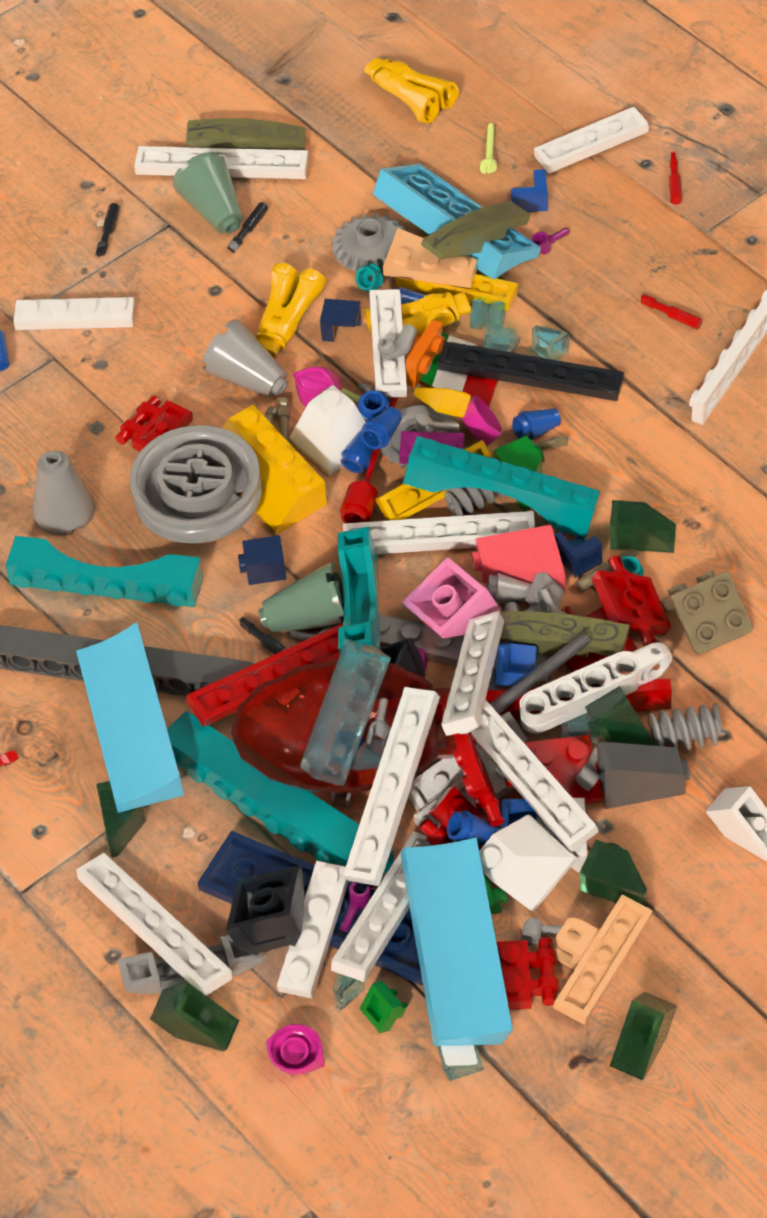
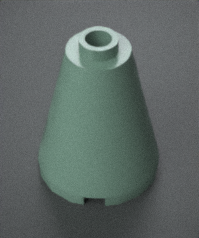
[173,152,243,234]
[258,563,344,632]

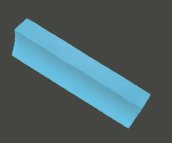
[373,163,541,280]
[76,622,184,813]
[400,837,513,1046]

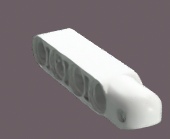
[520,642,673,734]

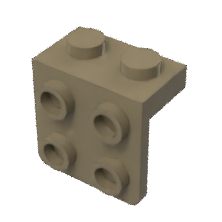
[661,570,753,654]

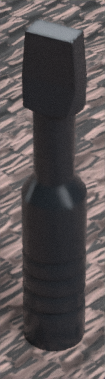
[227,202,268,253]
[96,203,120,257]
[239,617,287,654]

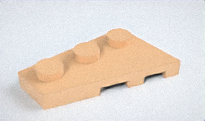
[383,228,477,288]

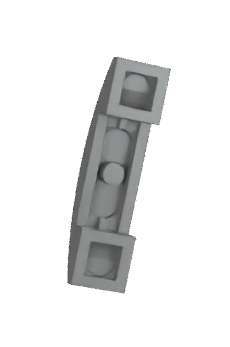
[118,935,264,994]

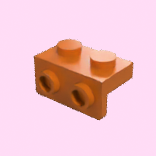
[404,319,445,388]

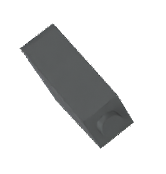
[597,742,690,809]

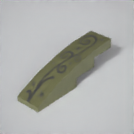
[185,118,306,150]
[421,200,531,260]
[499,611,630,658]

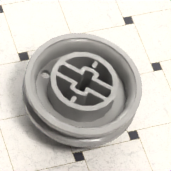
[130,425,262,544]

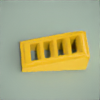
[413,387,470,418]

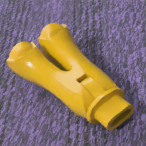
[364,57,459,124]
[256,263,327,358]
[363,292,471,336]

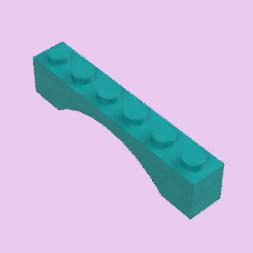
[403,436,600,539]
[338,527,381,679]
[5,536,204,607]

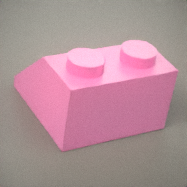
[402,557,501,639]

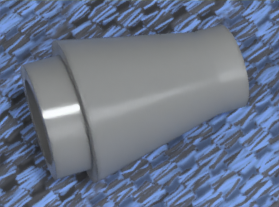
[487,572,532,604]

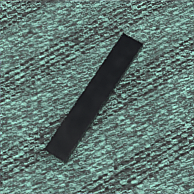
[438,341,624,401]

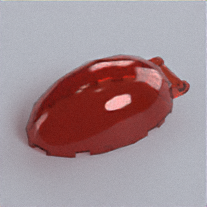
[231,658,457,794]

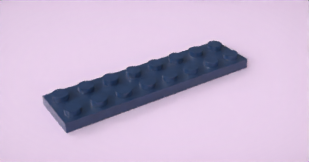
[197,831,423,986]

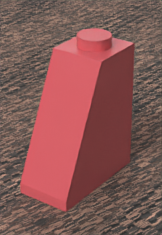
[471,525,566,594]

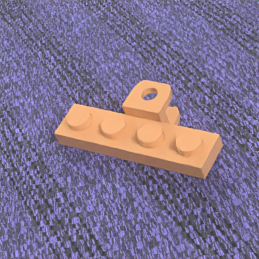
[553,895,653,1025]

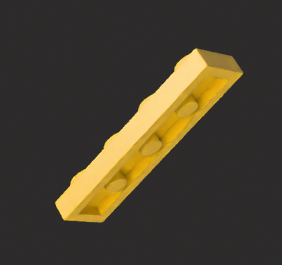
[395,274,518,311]
[375,440,492,521]

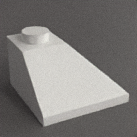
[289,385,366,476]
[479,814,578,912]

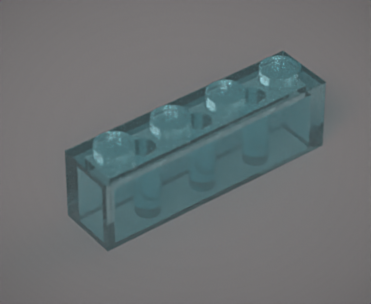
[300,639,391,786]

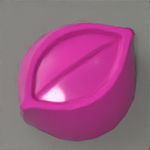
[293,367,342,407]
[462,395,502,446]
[266,1024,325,1075]

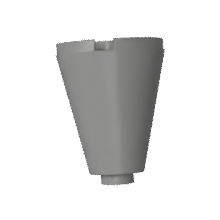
[202,319,288,398]
[32,451,95,535]

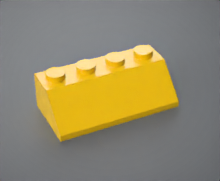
[222,405,327,535]

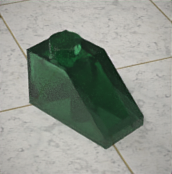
[610,500,676,553]
[585,686,655,746]
[96,781,150,857]
[580,840,647,907]
[150,982,239,1051]
[610,992,677,1080]

